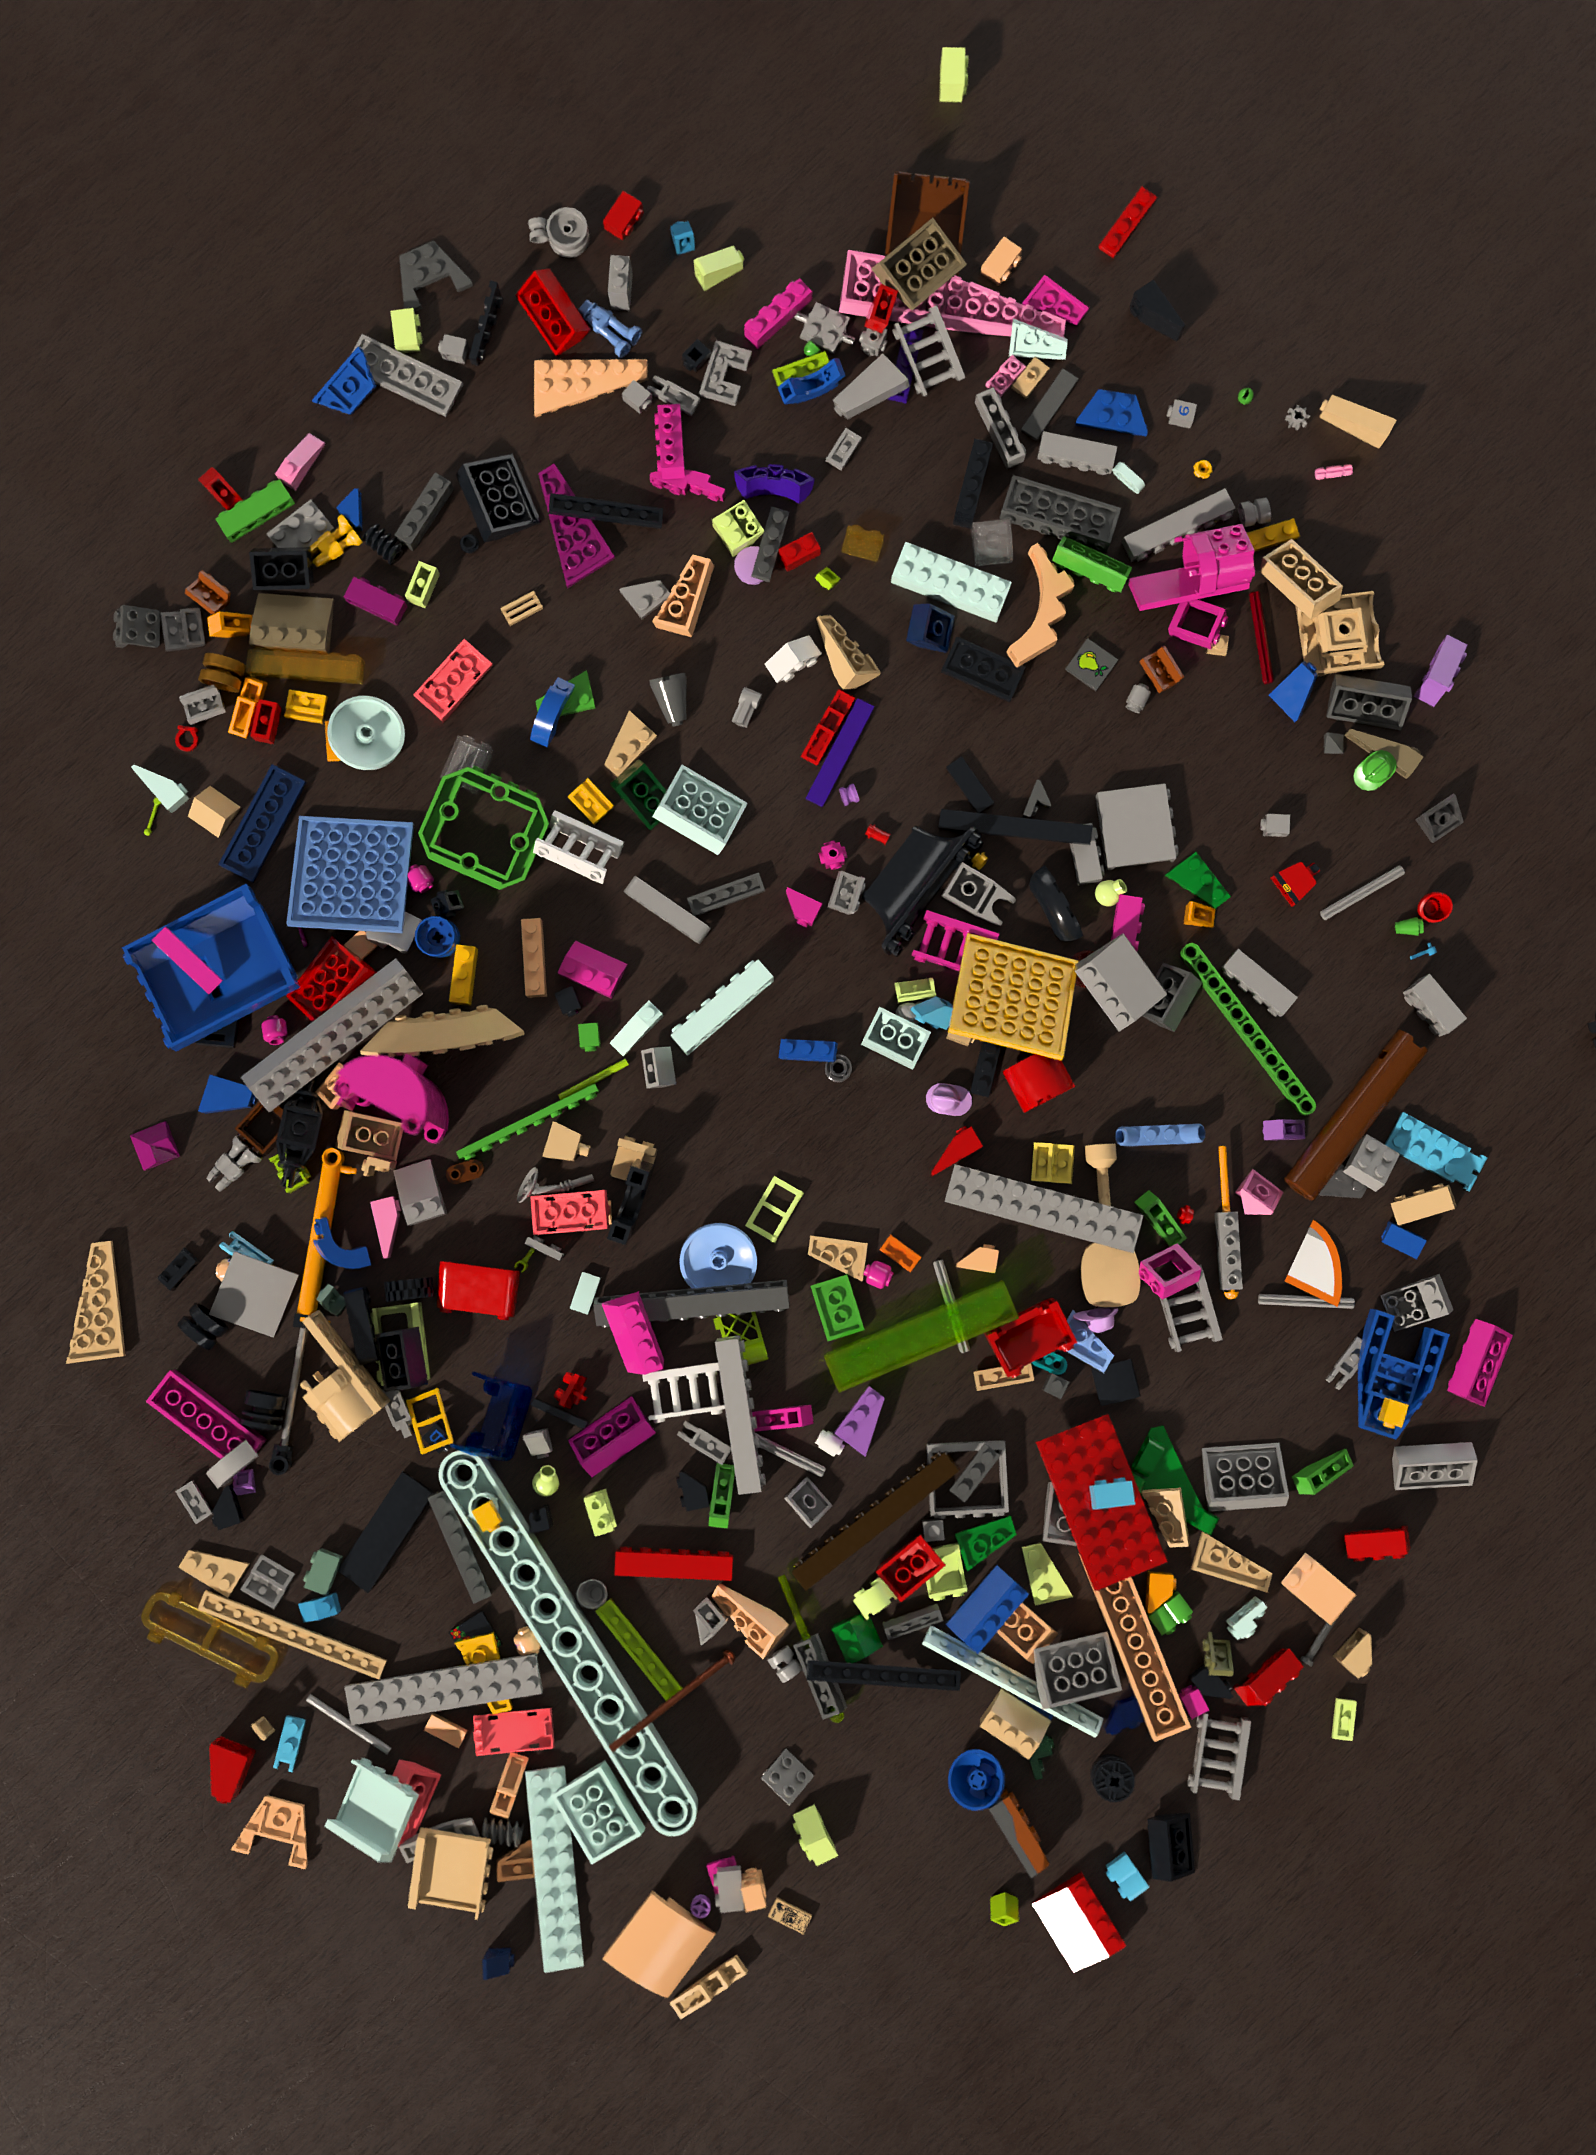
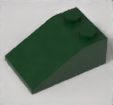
[610,759,666,830]

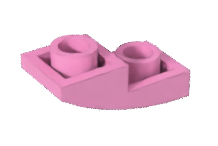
[986,355,1026,397]

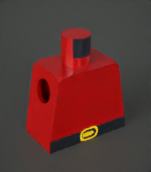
[1271,862,1320,907]

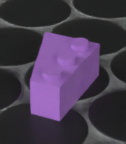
[1414,635,1467,707]
[834,1385,884,1457]

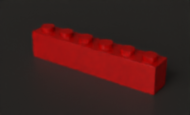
[614,1547,733,1581]

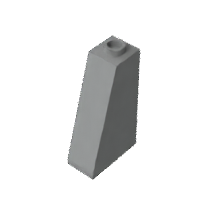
[833,353,910,420]

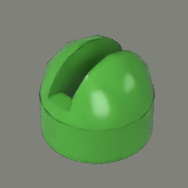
[804,340,820,357]
[1238,387,1254,404]

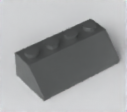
[1326,674,1412,730]

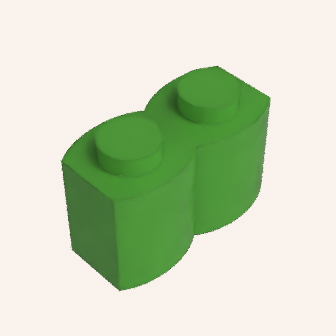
[1147,1591,1193,1635]

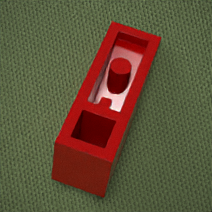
[931,1126,983,1176]

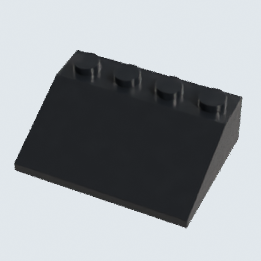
[456,454,541,543]

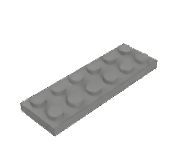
[352,334,463,417]

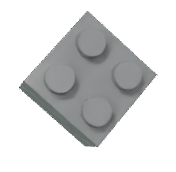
[1343,1134,1400,1192]

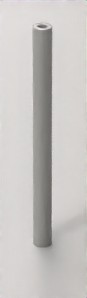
[306,1694,392,1755]

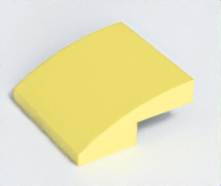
[1031,1142,1075,1184]

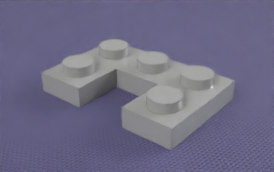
[699,341,752,406]

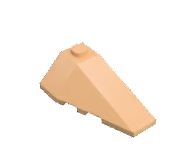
[711,1584,789,1659]

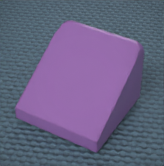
[233,1469,256,1495]

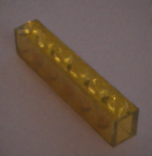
[246,647,365,684]

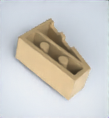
[1390,1183,1457,1225]

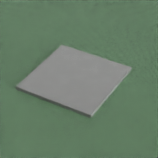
[209,1251,299,1338]

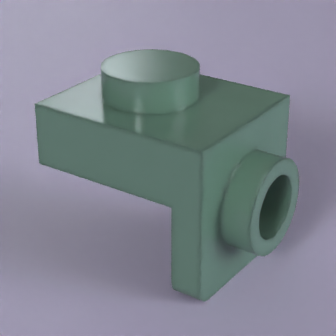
[317,1284,346,1317]

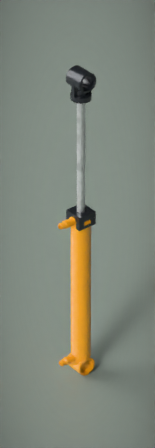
[269,1148,357,1475]

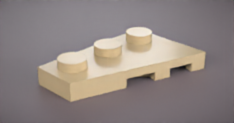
[1141,1488,1190,1547]

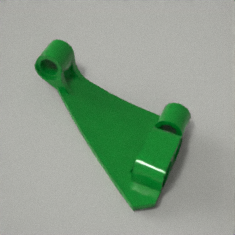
[1131,1426,1219,1535]

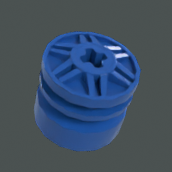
[415,916,460,958]

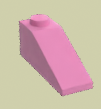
[275,433,325,491]
[370,1196,402,1259]

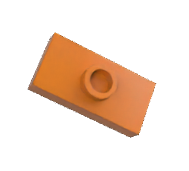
[879,1234,921,1273]

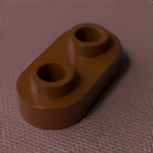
[446,1159,484,1184]

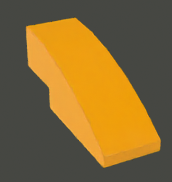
[228,677,268,739]

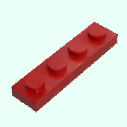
[1099,187,1157,259]

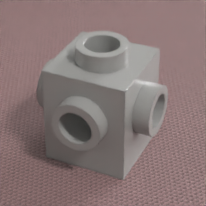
[859,328,888,356]

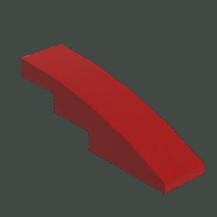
[801,689,856,766]

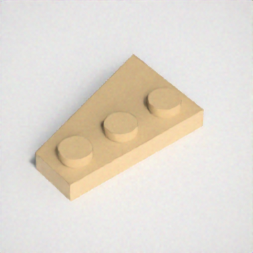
[605,710,657,777]
[808,1236,868,1282]
[179,1550,250,1598]

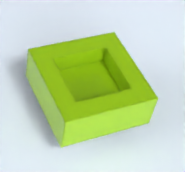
[815,567,841,590]

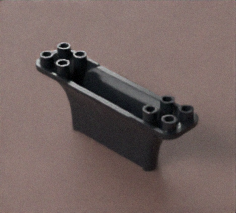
[862,826,984,957]

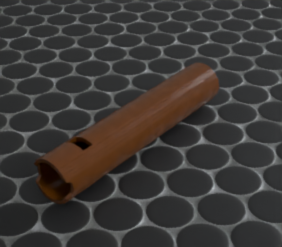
[1284,1030,1428,1200]

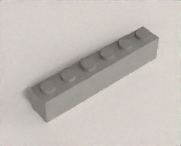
[1121,488,1235,562]

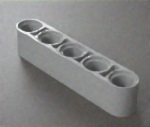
[624,876,711,944]

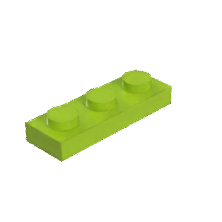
[772,351,829,386]

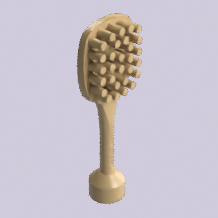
[1081,1144,1140,1307]

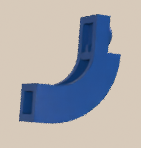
[778,358,846,404]
[530,677,575,747]
[313,1217,371,1269]

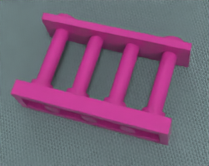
[911,910,999,971]

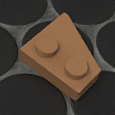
[496,1838,535,1882]

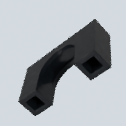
[953,439,993,529]
[607,1159,655,1245]

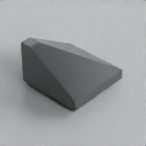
[1324,732,1343,754]

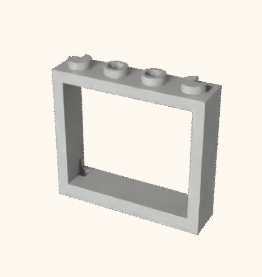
[926,1440,1009,1519]

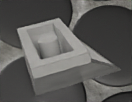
[693,1597,728,1645]

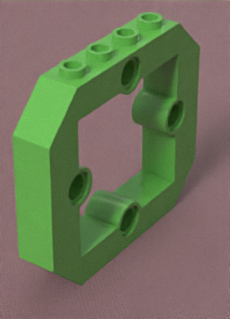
[418,766,549,890]

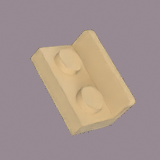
[362,1156,397,1176]

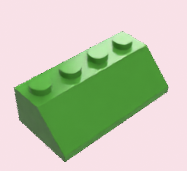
[1052,536,1132,593]

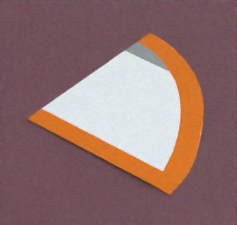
[1285,1220,1342,1307]

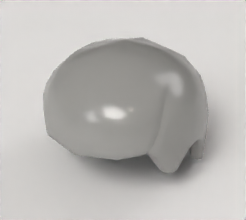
[576,1579,608,1609]

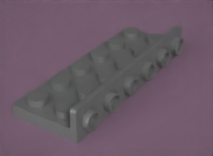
[999,475,1121,552]

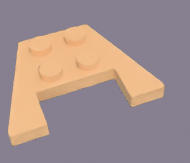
[232,1795,308,1869]

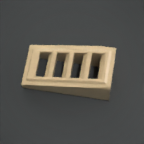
[251,1716,275,1741]

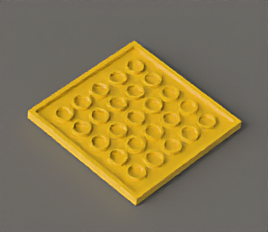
[948,933,1079,1060]

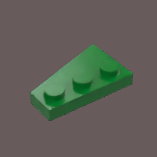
[1165,852,1231,909]

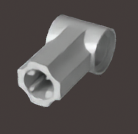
[732,687,762,728]

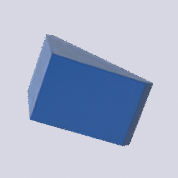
[336,488,363,531]

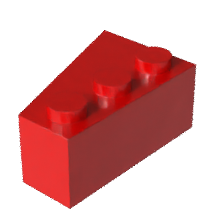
[1233,1648,1303,1706]

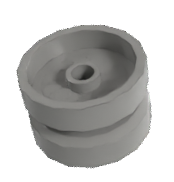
[546,207,590,258]

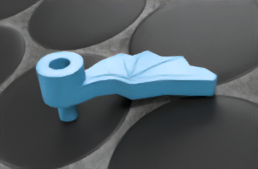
[1410,943,1437,960]

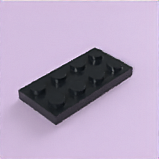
[941,637,1026,702]

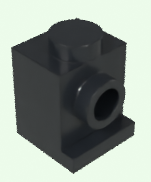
[682,339,711,372]

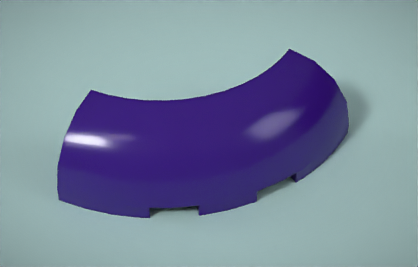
[734,464,814,504]

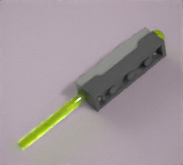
[778,1574,847,1723]

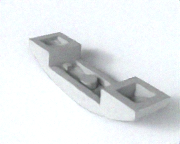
[399,1818,480,1863]

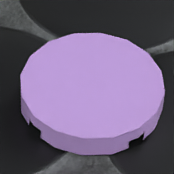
[734,546,763,585]

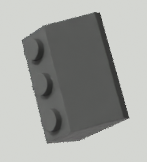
[1142,963,1202,1032]

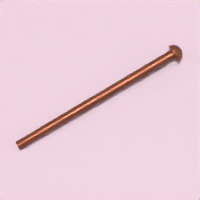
[609,1650,735,1752]

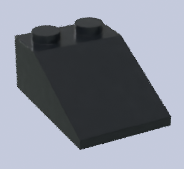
[1130,280,1185,341]

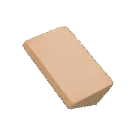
[335,931,377,960]
[424,1712,468,1748]

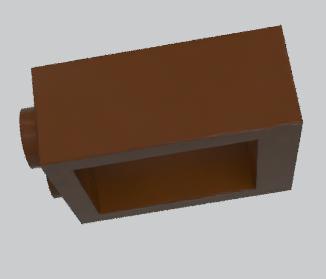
[235,1101,284,1155]

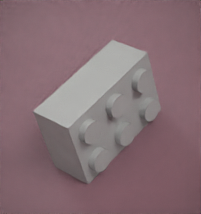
[1402,974,1467,1037]

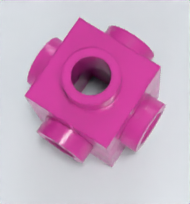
[819,841,847,870]

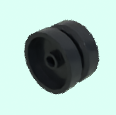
[177,1302,229,1350]

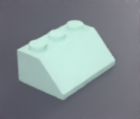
[861,1007,931,1070]

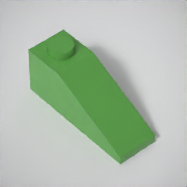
[1134,1190,1187,1247]
[1292,1449,1354,1495]
[709,1463,735,1528]

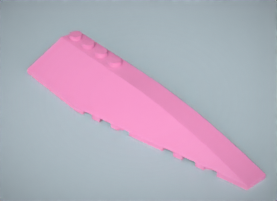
[839,250,1066,337]

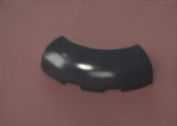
[1029,865,1084,941]

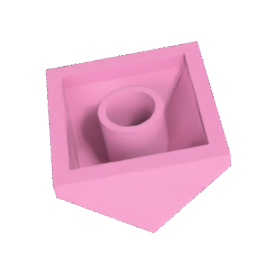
[1235,1169,1283,1215]

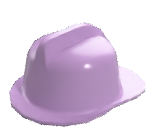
[926,1083,972,1116]
[1073,1307,1118,1333]

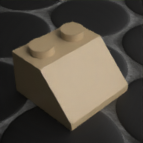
[1333,1628,1372,1679]

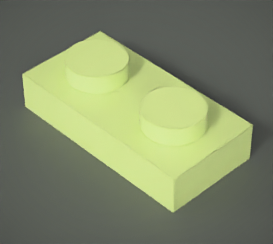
[1331,1698,1357,1741]

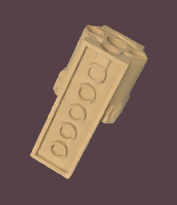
[300,1310,391,1442]

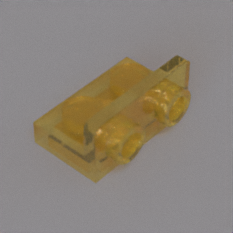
[841,525,884,562]

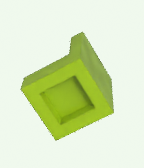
[990,1892,1019,1926]

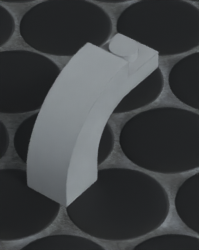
[206,1440,258,1489]

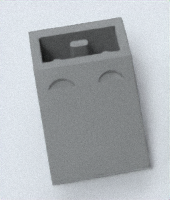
[1380,1274,1453,1332]

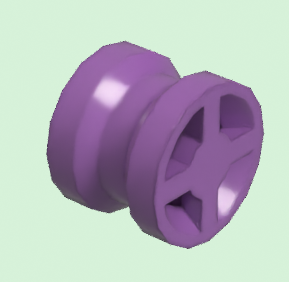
[839,784,859,806]
[691,1894,711,1918]

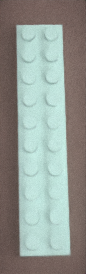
[525,1765,584,1973]

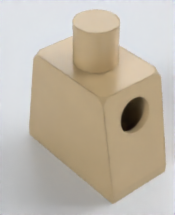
[542,1121,591,1161]

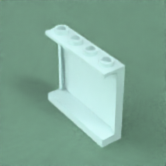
[324,1758,419,1862]

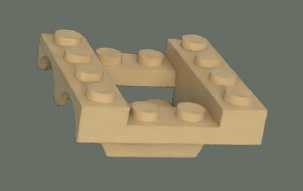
[1296,591,1384,677]

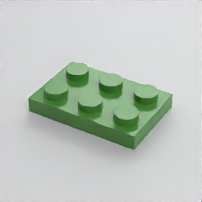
[811,1275,864,1341]

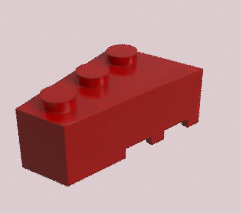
[1345,1526,1410,1562]

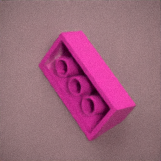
[602,1292,664,1375]
[1447,1319,1513,1407]

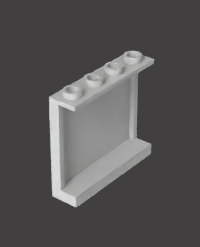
[1095,784,1179,870]

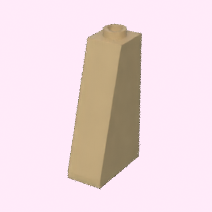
[1319,395,1396,449]

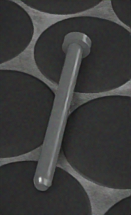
[1300,1591,1353,1667]

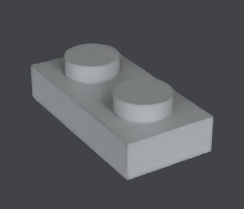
[826,428,862,471]
[525,1235,564,1261]
[175,1480,213,1524]

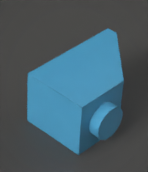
[670,221,695,255]
[298,1592,341,1623]

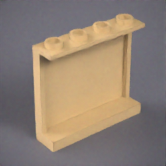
[408,1827,493,1920]

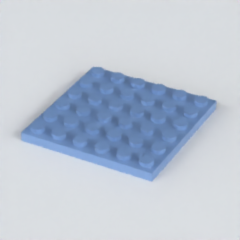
[286,816,414,933]

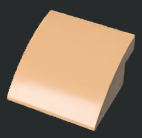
[603,1890,716,1998]

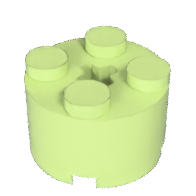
[853,1577,897,1620]

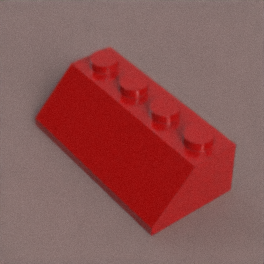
[515,269,590,356]

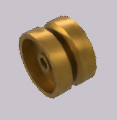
[198,653,246,693]

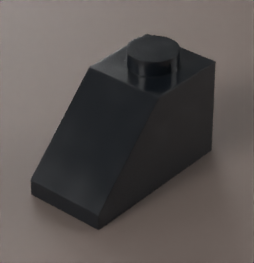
[212,1484,245,1530]

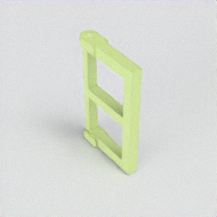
[745,1176,804,1243]

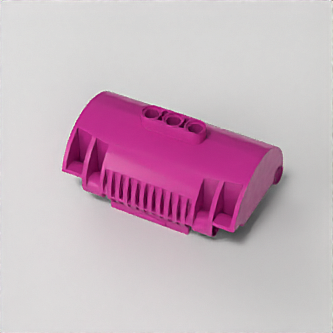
[334,1053,449,1144]

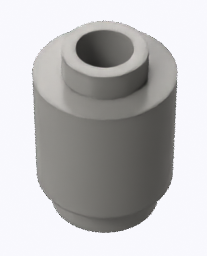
[1126,683,1151,713]

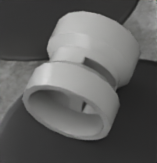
[528,217,548,243]

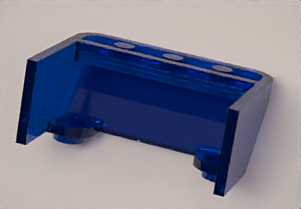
[450,1371,532,1461]

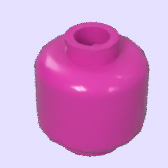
[407,864,434,894]
[261,1015,288,1045]
[864,1261,894,1289]

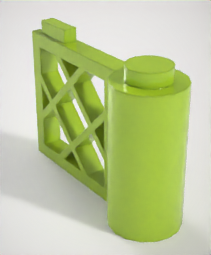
[713,1312,768,1365]

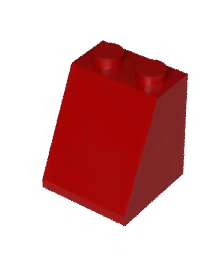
[209,1736,256,1804]

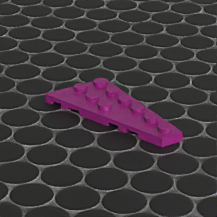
[538,464,615,589]

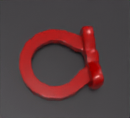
[175,725,199,752]

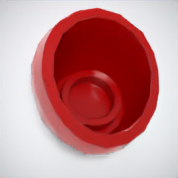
[1417,891,1453,923]

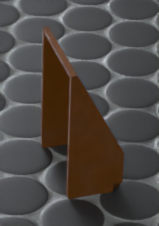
[885,171,970,277]

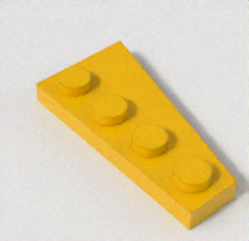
[455,1632,513,1714]

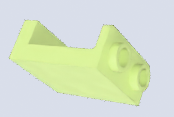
[584,1489,617,1537]
[926,1542,968,1601]

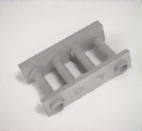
[892,305,966,396]
[1160,1265,1223,1352]
[1188,1712,1251,1800]

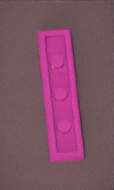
[152,927,223,994]

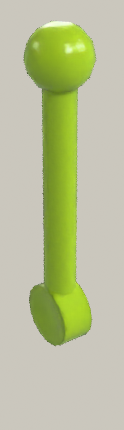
[144,798,161,836]

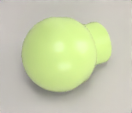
[1095,879,1127,906]
[532,1465,559,1496]

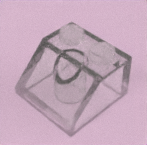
[971,519,1013,566]

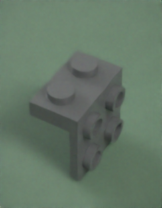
[113,605,161,648]

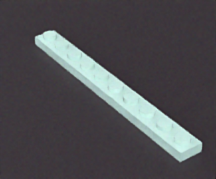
[922,1625,1104,1737]

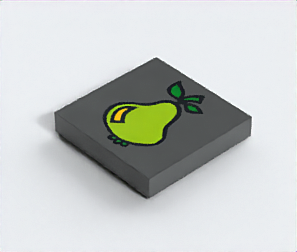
[1065,638,1118,691]

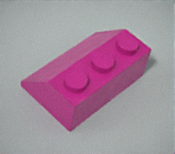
[558,941,628,999]

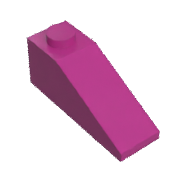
[752,1405,814,1431]

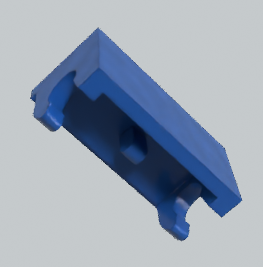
[1381,1221,1427,1259]

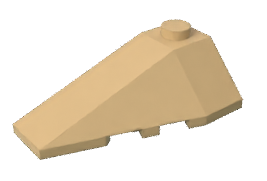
[816,615,881,690]

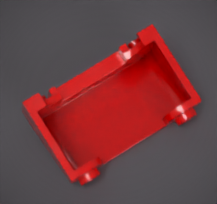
[437,1261,520,1321]
[984,1298,1077,1378]

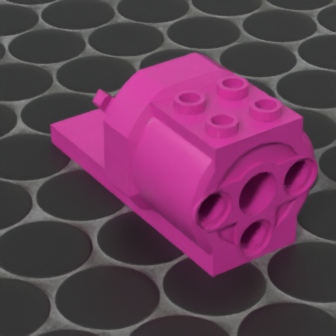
[1129,524,1255,611]

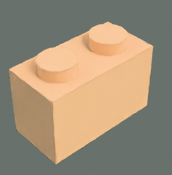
[981,237,1022,286]

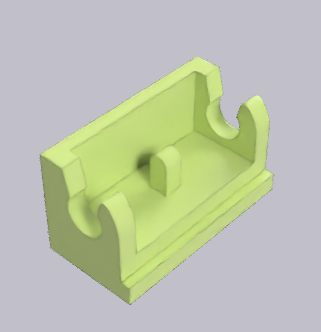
[894,978,936,1004]

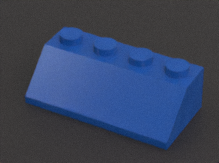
[946,1565,1029,1654]

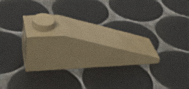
[1344,729,1423,779]

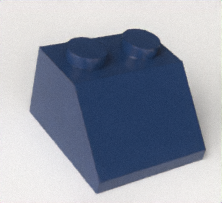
[906,604,955,653]

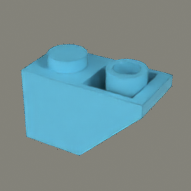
[910,996,953,1030]

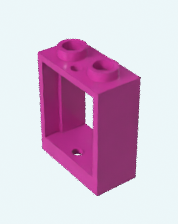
[1168,599,1228,650]
[1139,1243,1202,1300]

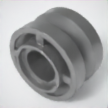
[825,1054,852,1082]

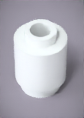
[815,1430,845,1457]

